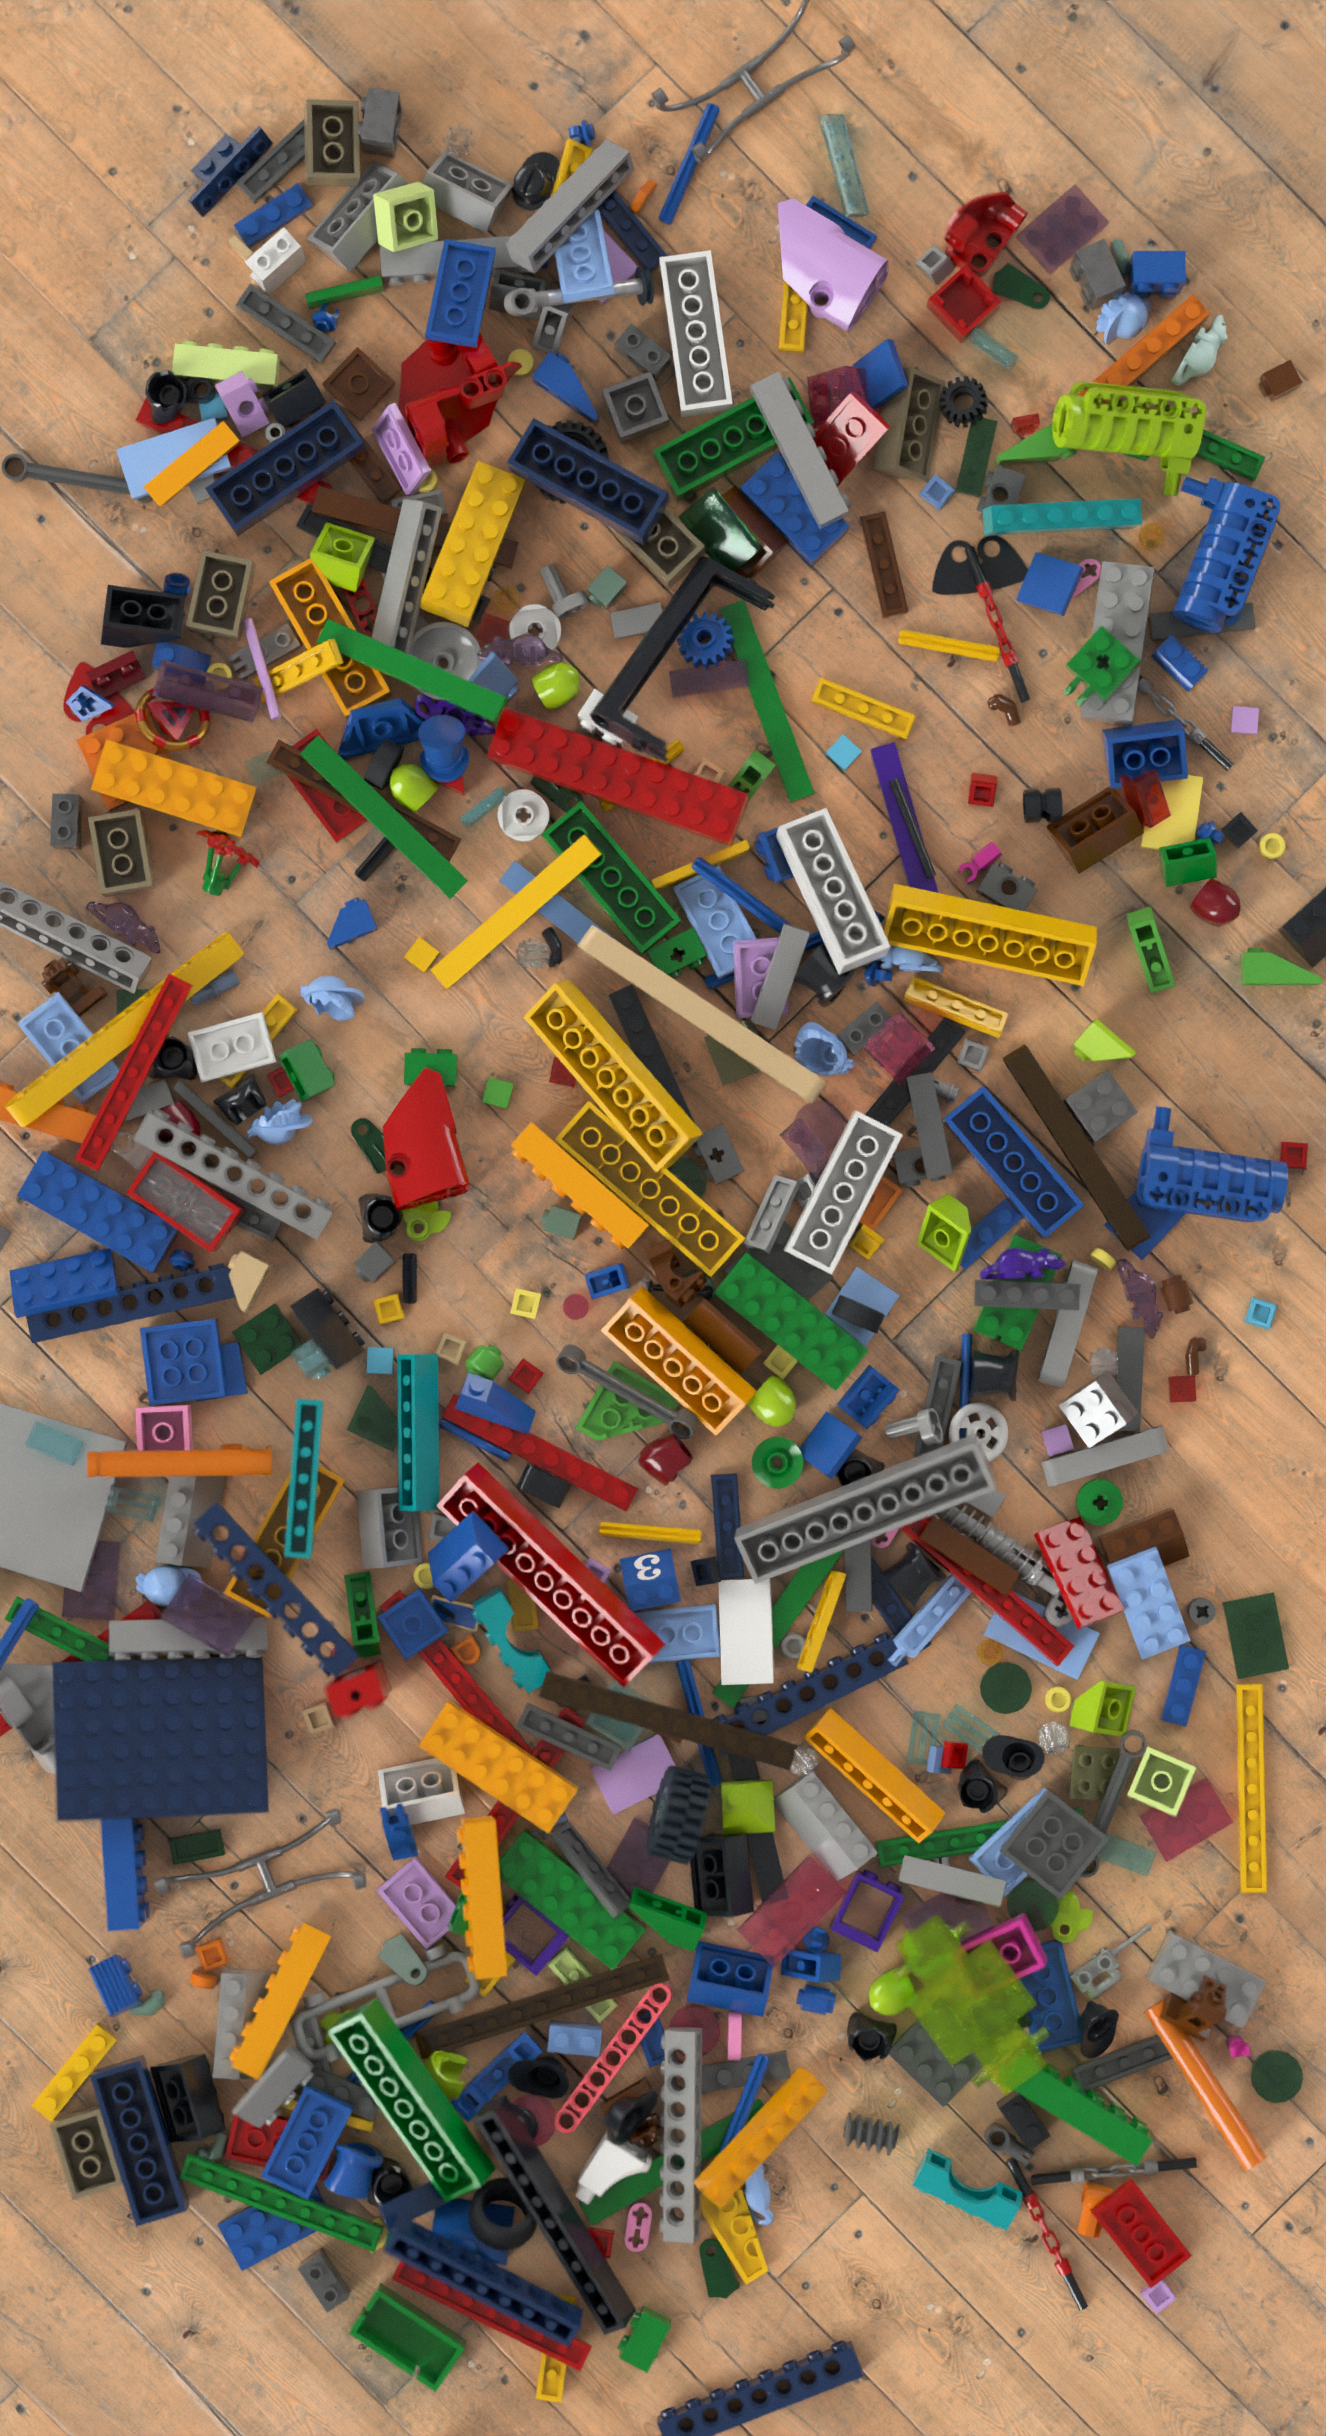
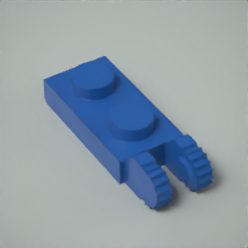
[380,1803,418,1861]

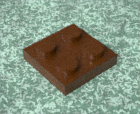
[322,347,395,421]

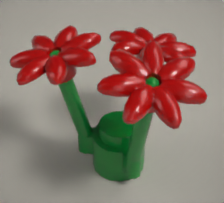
[196,830,260,896]

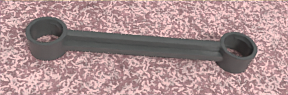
[1,454,153,504]
[556,1345,699,1439]
[1081,1729,1147,1878]

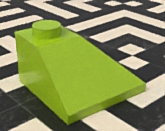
[310,522,375,592]
[1071,1019,1136,1063]
[916,1193,971,1272]
[1069,1680,1137,1736]
[721,1779,775,1835]

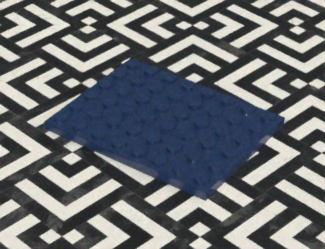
[52,1655,269,1822]

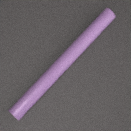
[242,618,281,720]

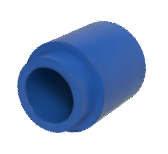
[796,1984,836,2015]

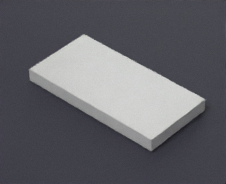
[718,1579,774,1685]

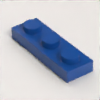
[234,183,313,248]
[960,1199,1022,1270]
[1160,1644,1206,1727]

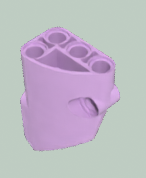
[778,198,888,332]

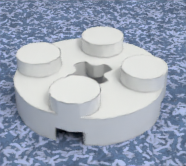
[509,604,561,657]
[498,789,550,842]

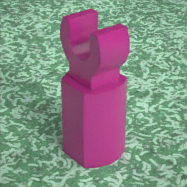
[957,842,1002,883]
[1226,2035,1251,2058]

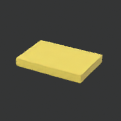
[1140,775,1204,850]

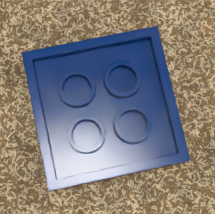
[140,1318,227,1406]

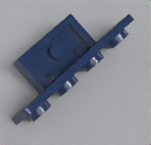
[188,126,273,217]

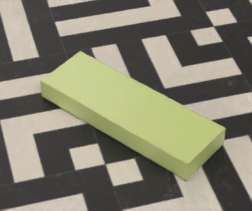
[547,1946,619,2023]

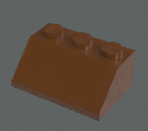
[693,486,789,579]
[1046,786,1144,874]
[683,1298,762,1374]
[1098,1508,1190,1567]

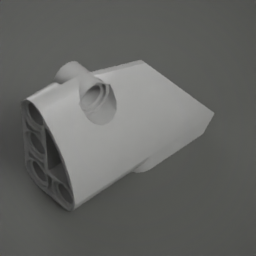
[0,1664,55,1774]

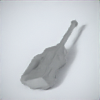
[1070,1924,1151,1999]

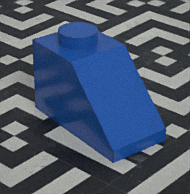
[152,642,211,681]
[327,897,378,950]
[781,1948,842,1983]

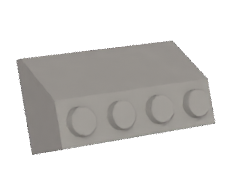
[307,160,408,272]
[156,1476,225,1568]
[774,1768,878,1882]
[213,1968,276,2080]

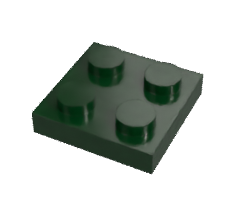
[232,1303,304,1375]

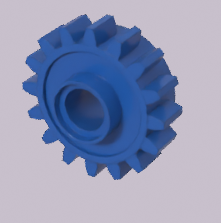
[677,612,735,669]

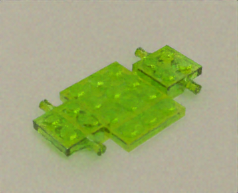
[893,1913,1050,2095]

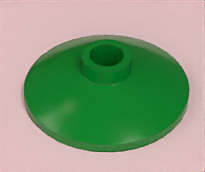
[752,1437,804,1489]

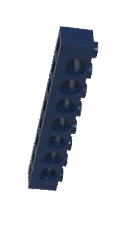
[26,1263,236,1343]
[193,1501,359,1678]
[713,1632,909,1757]
[383,2215,583,2347]
[657,2340,864,2436]

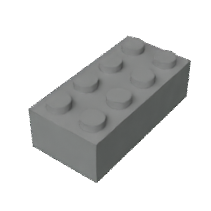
[1146,1929,1266,2029]

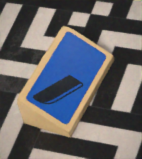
[430,1594,479,1632]

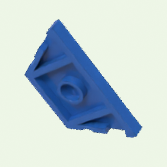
[338,698,426,760]

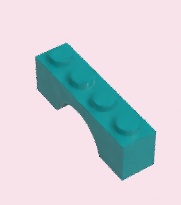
[471,1586,553,1693]
[912,2148,1022,2231]

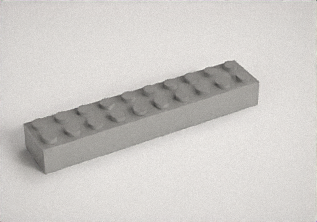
[734,1434,997,1584]

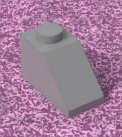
[532,289,575,355]

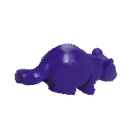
[414,695,495,737]
[980,1248,1066,1280]

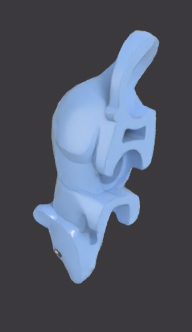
[877,945,943,973]
[744,2163,774,2226]

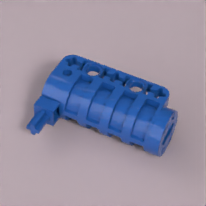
[1172,476,1281,633]
[1135,1106,1288,1222]

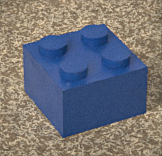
[1128,251,1186,299]

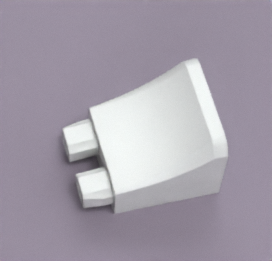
[576,2128,652,2205]

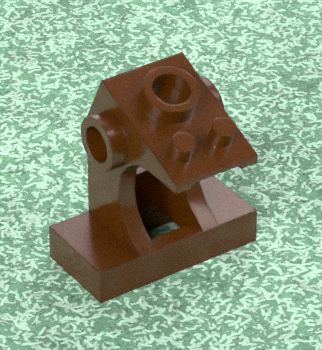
[41,958,108,1017]
[645,1240,707,1308]
[1160,1975,1227,2042]
[600,2076,662,2148]

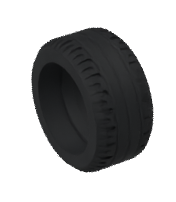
[469,2177,537,2251]

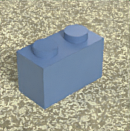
[547,2020,602,2057]

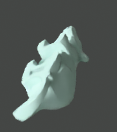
[1171,315,1228,386]

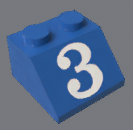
[620,1549,681,1611]

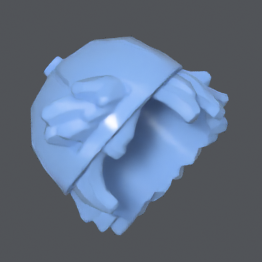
[1096,292,1152,345]
[300,976,365,1022]
[794,1022,855,1076]
[247,1099,313,1145]
[136,1564,203,1610]

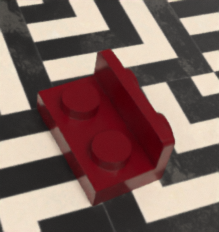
[86,650,146,698]

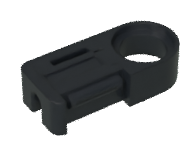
[182,377,215,404]

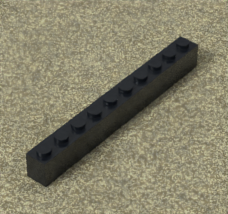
[474,2095,636,2335]

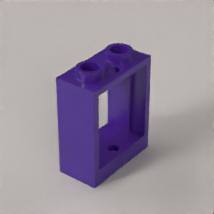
[830,1869,905,1953]
[503,1894,570,1976]

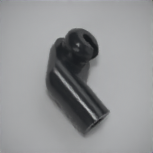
[542,927,563,968]

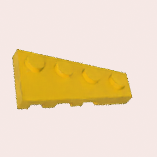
[701,2186,768,2285]

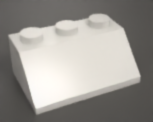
[378,1758,465,1825]

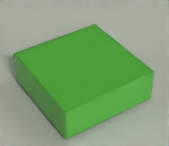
[482,1077,514,1109]

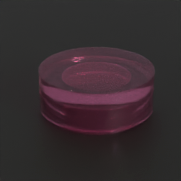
[563,1294,589,1320]

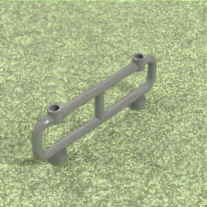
[292,1944,480,2062]

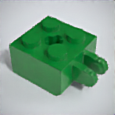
[1064,625,1141,707]

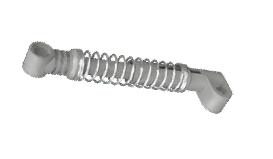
[891,1465,1073,1628]

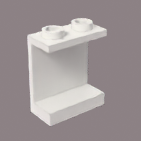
[245,227,306,296]

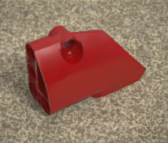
[944,192,1028,278]
[398,331,498,424]
[406,361,522,468]
[383,1067,470,1210]

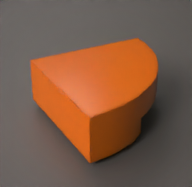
[630,179,657,213]

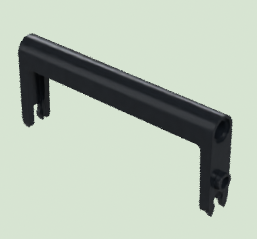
[590,556,776,762]

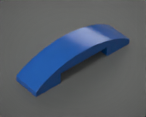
[450,2032,543,2122]

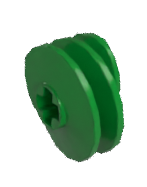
[1076,1479,1123,1526]

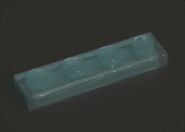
[819,114,870,217]

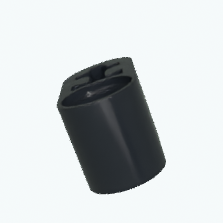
[516,1463,571,1509]

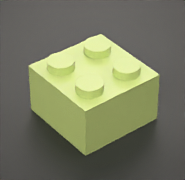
[373,182,439,252]
[1127,1747,1196,1817]

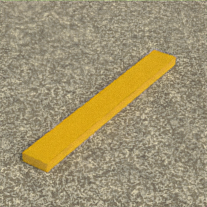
[431,834,602,989]
[1236,1683,1267,1893]

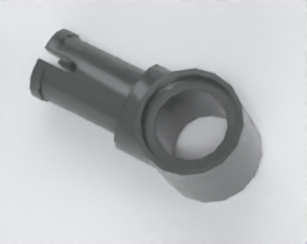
[985,2123,1034,2166]

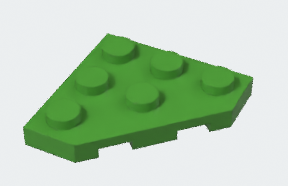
[576,1361,679,1441]

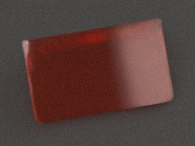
[1120,769,1171,828]

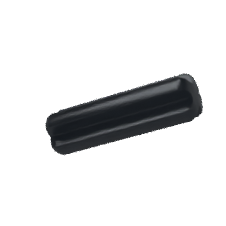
[355,837,395,882]
[402,1253,417,1304]

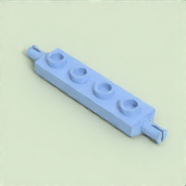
[888,1574,971,1667]

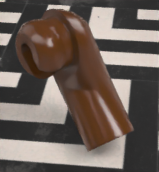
[988,694,1021,727]
[1185,1337,1206,1375]

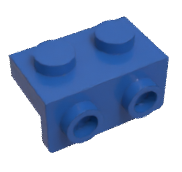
[754,827,794,885]
[836,1365,899,1429]

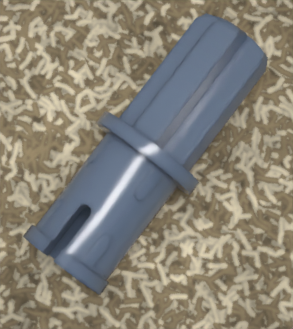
[190,969,240,1006]

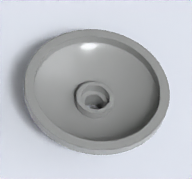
[409,622,483,701]

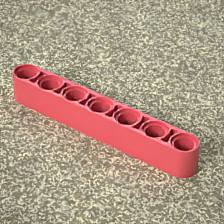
[554,1982,674,2134]

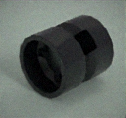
[1023,788,1063,823]

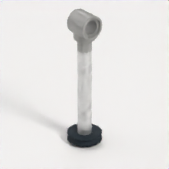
[504,266,654,316]

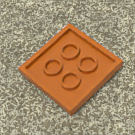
[77,708,171,811]

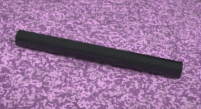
[889,779,936,879]

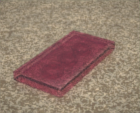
[737,1855,846,1967]

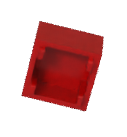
[926,264,1002,344]

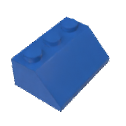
[1102,719,1188,788]
[428,1511,509,1603]
[686,1941,774,2017]
[432,2198,515,2265]

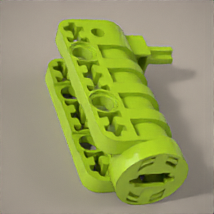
[1052,381,1206,496]

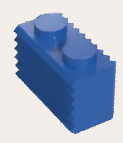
[1151,635,1208,692]
[88,1955,143,2017]

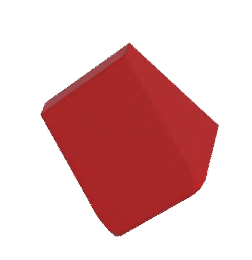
[968,773,997,807]
[437,776,465,795]

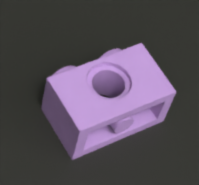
[215,371,269,438]

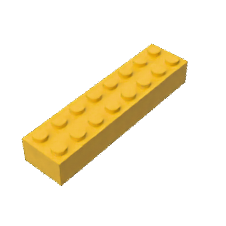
[882,884,1097,986]
[523,979,703,1173]
[554,1101,745,1277]

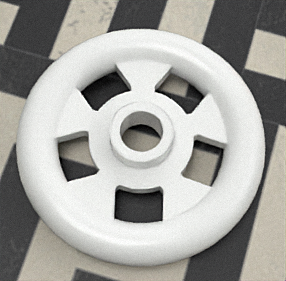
[949,1402,1008,1462]

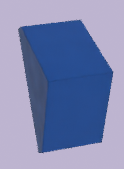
[584,1263,630,1299]

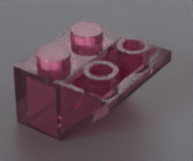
[807,366,869,429]
[863,1011,935,1086]

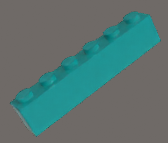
[982,498,1142,536]
[397,1354,440,1511]
[284,1399,324,1559]

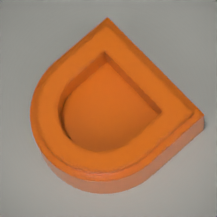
[450,1634,481,1665]
[190,1970,218,1989]

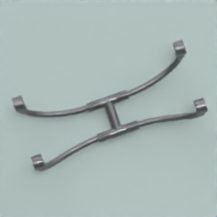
[651,0,856,164]
[155,1808,367,1959]

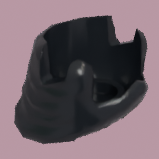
[145,370,187,424]
[149,1036,198,1081]
[213,1073,267,1125]
[358,1194,403,1244]
[835,1449,885,1486]
[958,1759,1008,1813]
[847,2012,897,2061]
[367,2157,412,2206]

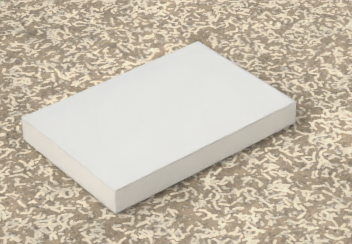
[188,1012,277,1083]

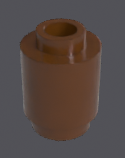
[1161,1275,1193,1315]

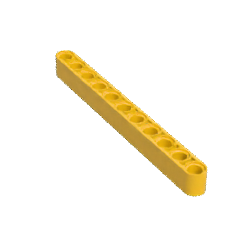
[5,932,244,1127]

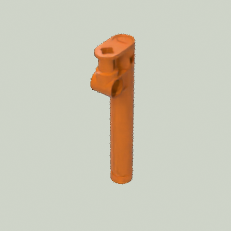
[87,1444,272,1477]
[1144,1999,1266,2171]

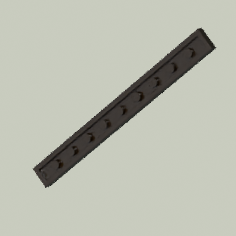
[539,1671,797,1770]
[414,1954,670,2059]

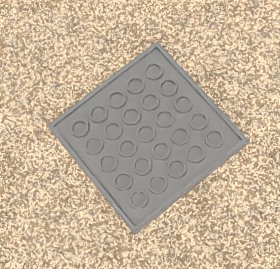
[0,1403,128,1592]

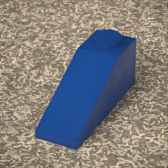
[532,351,599,426]
[455,1372,536,1434]

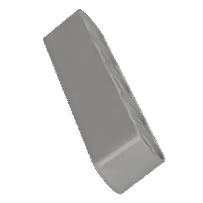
[1037,1260,1098,1389]
[1041,1425,1170,1487]

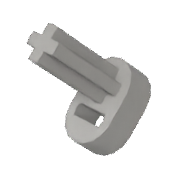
[539,564,590,619]
[885,1408,943,1446]

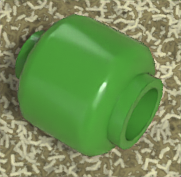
[465,1344,504,1381]

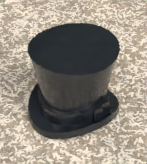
[793,944,855,1007]
[971,1350,1019,1401]
[881,1542,946,1607]

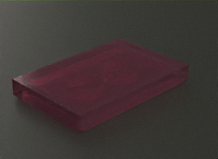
[1139,1777,1233,1862]

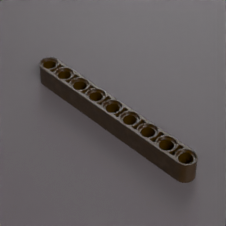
[1003,1044,1150,1252]

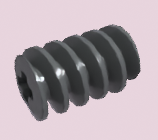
[843,2112,900,2156]

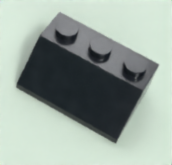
[1278,887,1326,968]
[290,1288,365,1370]
[690,1834,754,1917]
[150,2054,226,2143]

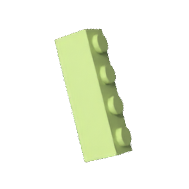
[172,341,280,390]

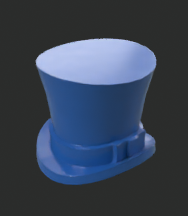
[418,715,470,782]
[324,2143,383,2199]

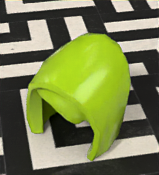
[532,662,580,711]
[390,764,439,813]
[747,1374,797,1427]
[869,1967,917,2015]
[423,2051,467,2100]

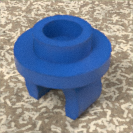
[569,120,596,146]
[312,303,340,332]
[1196,820,1224,847]
[864,961,893,987]
[803,1927,830,1953]

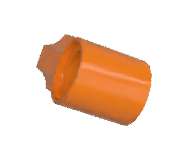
[1077,2182,1112,2238]

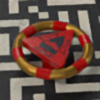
[135,684,211,751]

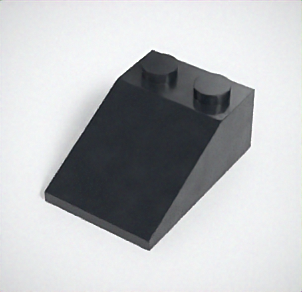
[101,585,186,648]

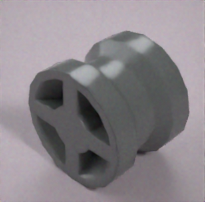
[1187,1597,1216,1625]

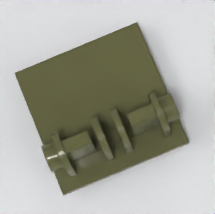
[704,1019,760,1085]
[1067,1745,1120,1800]

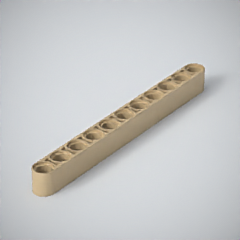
[577,925,827,1105]

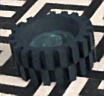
[646,1765,711,1865]

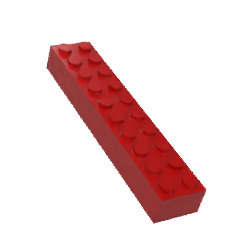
[486,708,750,847]
[436,1462,665,1688]

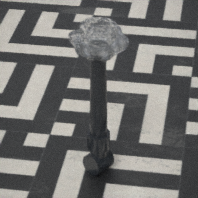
[637,1273,713,1299]

